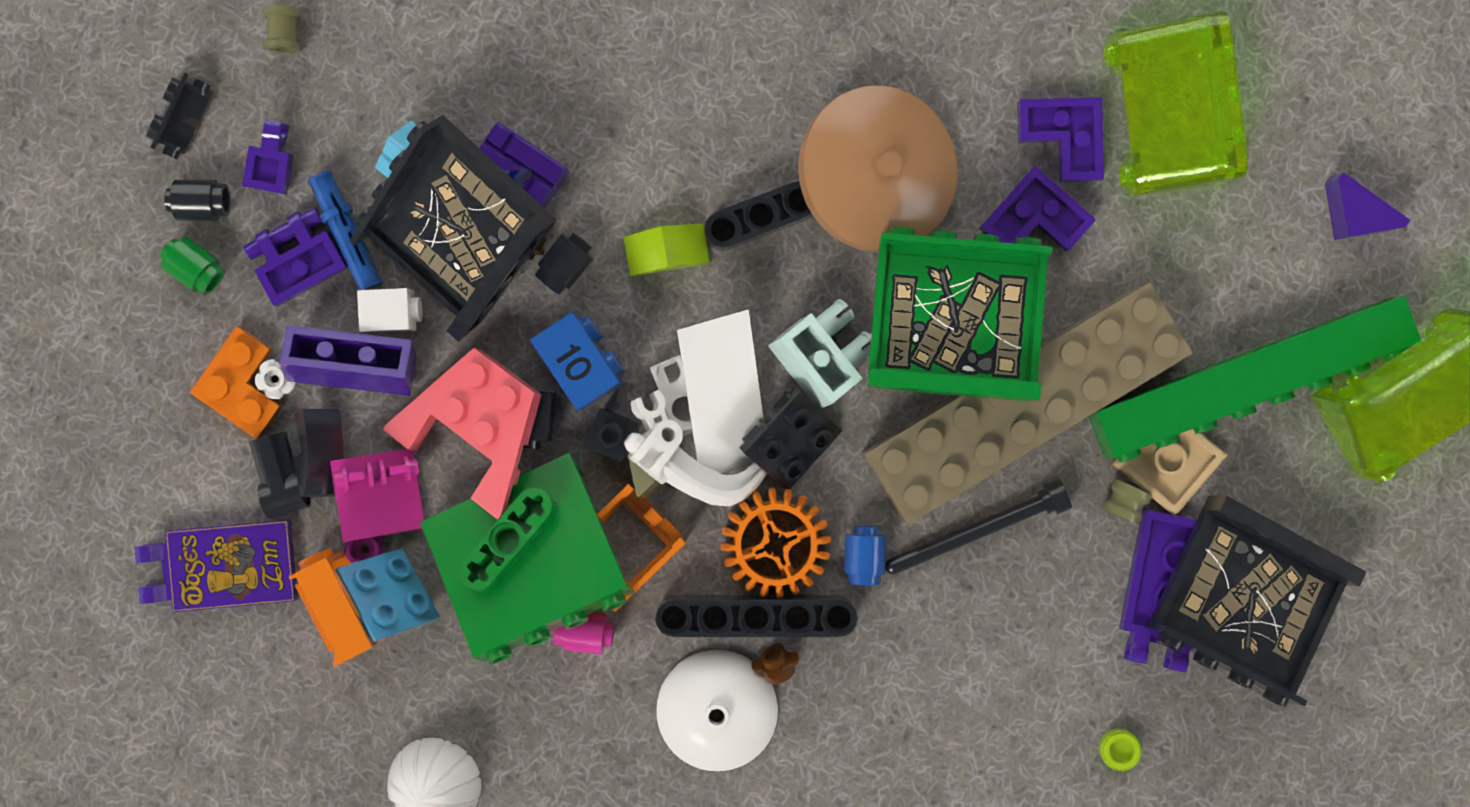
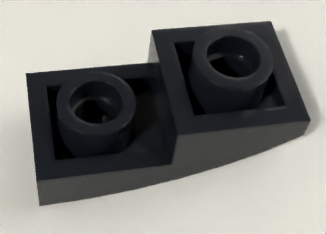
[293,409,343,497]

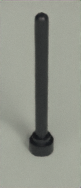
[885,479,1072,575]

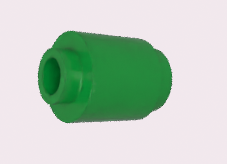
[160,237,225,295]

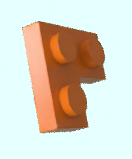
[190,326,283,439]

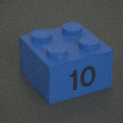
[530,312,626,411]

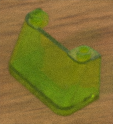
[1104,11,1248,198]
[1310,308,1470,482]

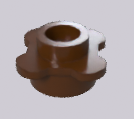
[752,643,800,684]

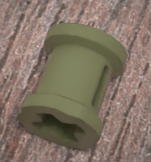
[263,5,302,53]

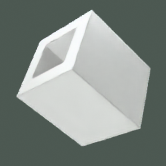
[357,288,423,333]

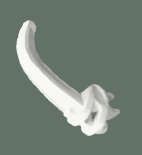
[624,390,767,507]

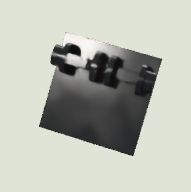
[739,387,842,489]

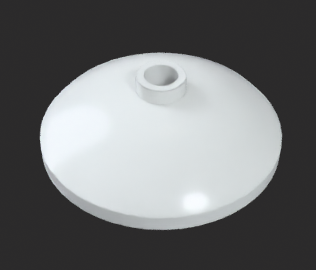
[656,649,778,771]

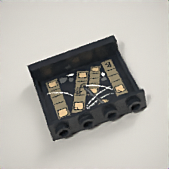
[349,115,556,342]
[1146,496,1366,708]

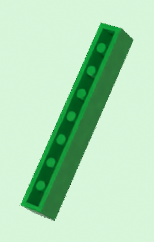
[1088,295,1422,463]

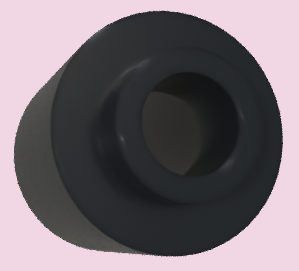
[164,179,231,221]
[534,232,593,295]

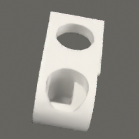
[650,355,693,436]

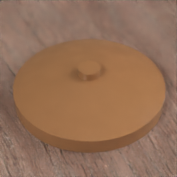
[798,86,958,252]

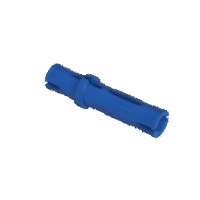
[307,171,383,290]

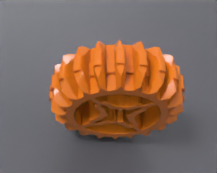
[721,488,831,598]

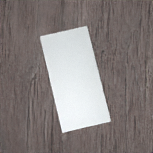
[677,309,764,473]

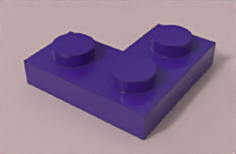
[1017,97,1104,182]
[978,166,1096,252]

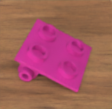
[330,449,424,542]

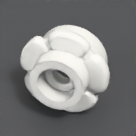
[255,359,296,399]

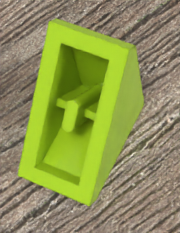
[623,223,710,277]

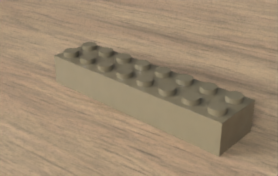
[862,282,1193,525]

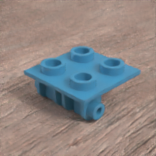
[335,548,440,642]

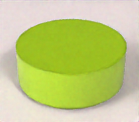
[1099,728,1142,771]

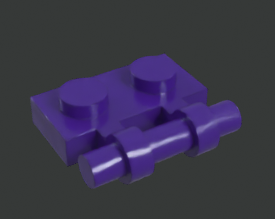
[243,207,348,307]

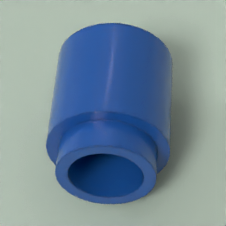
[844,525,886,585]

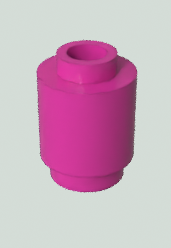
[553,612,615,655]

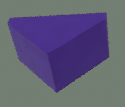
[1325,172,1411,240]

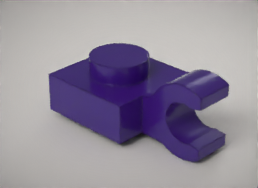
[242,119,294,195]

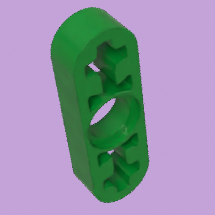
[459,488,557,593]

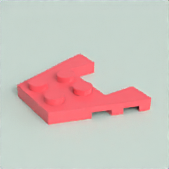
[383,348,542,520]

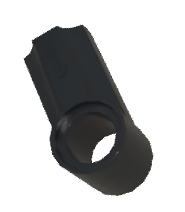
[249,432,311,519]

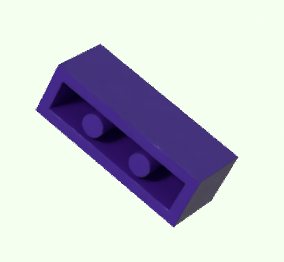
[279,325,417,396]

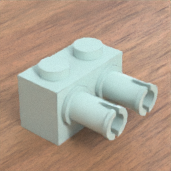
[768,299,871,409]

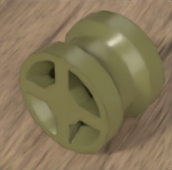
[1101,479,1152,526]

